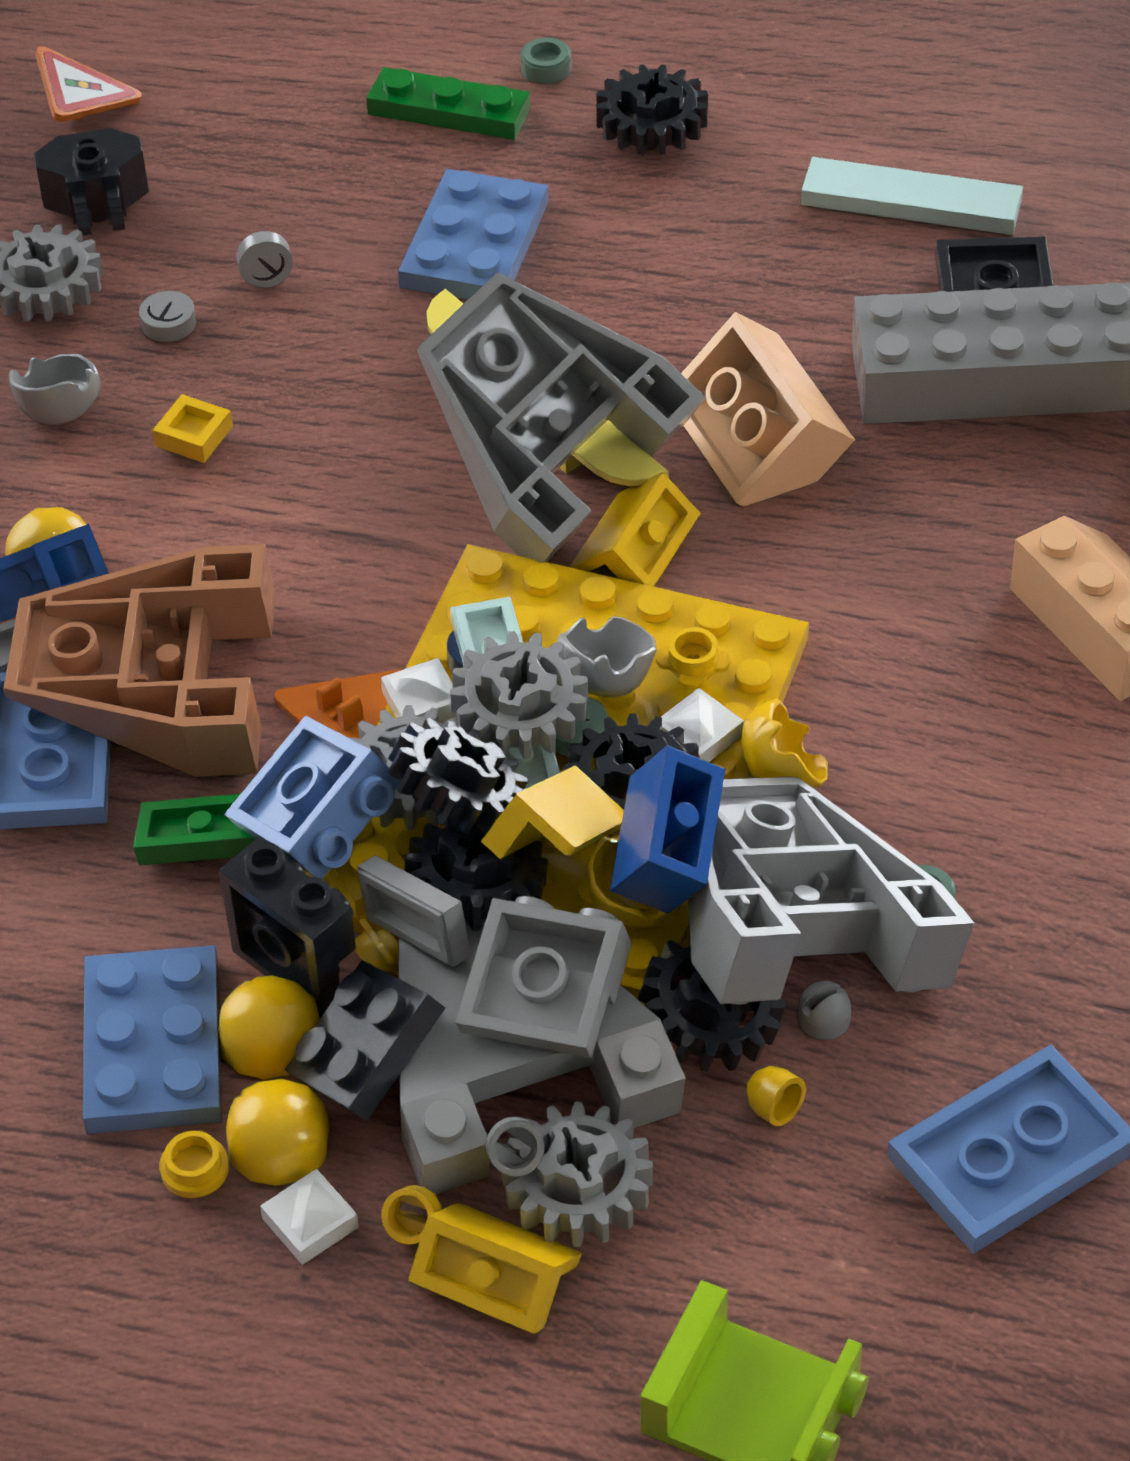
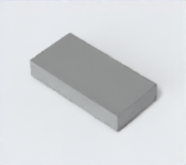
[358,855,471,967]

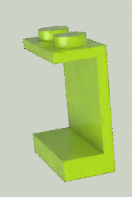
[640,1280,869,1461]

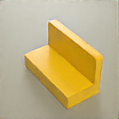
[570,472,701,587]
[481,765,624,859]
[408,1203,582,1334]

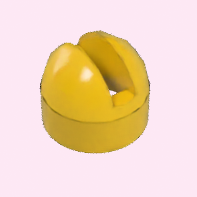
[747,1066,806,1127]
[381,1185,442,1244]

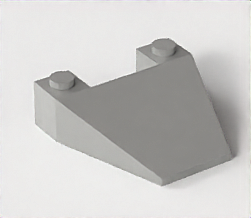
[417,272,706,563]
[688,777,974,1004]
[399,919,686,1194]

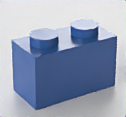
[610,745,725,914]

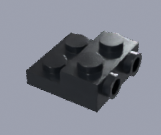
[219,839,356,1018]

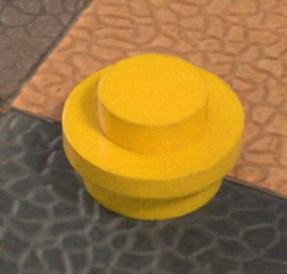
[159,1130,229,1198]

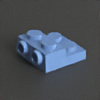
[224,715,401,879]

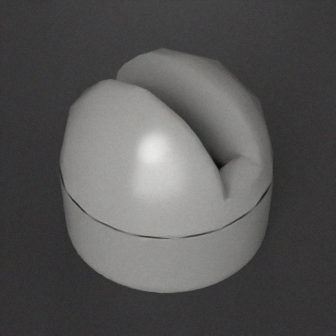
[798,980,852,1040]
[486,1117,544,1176]

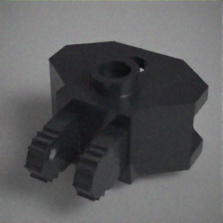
[34,128,149,236]

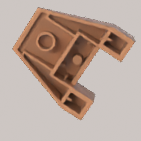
[3,544,276,777]

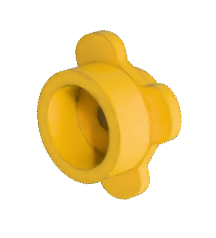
[656,627,731,690]
[355,917,399,978]

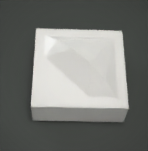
[380,658,457,722]
[661,688,744,762]
[260,1169,359,1265]

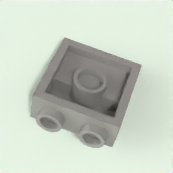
[455,896,632,1058]

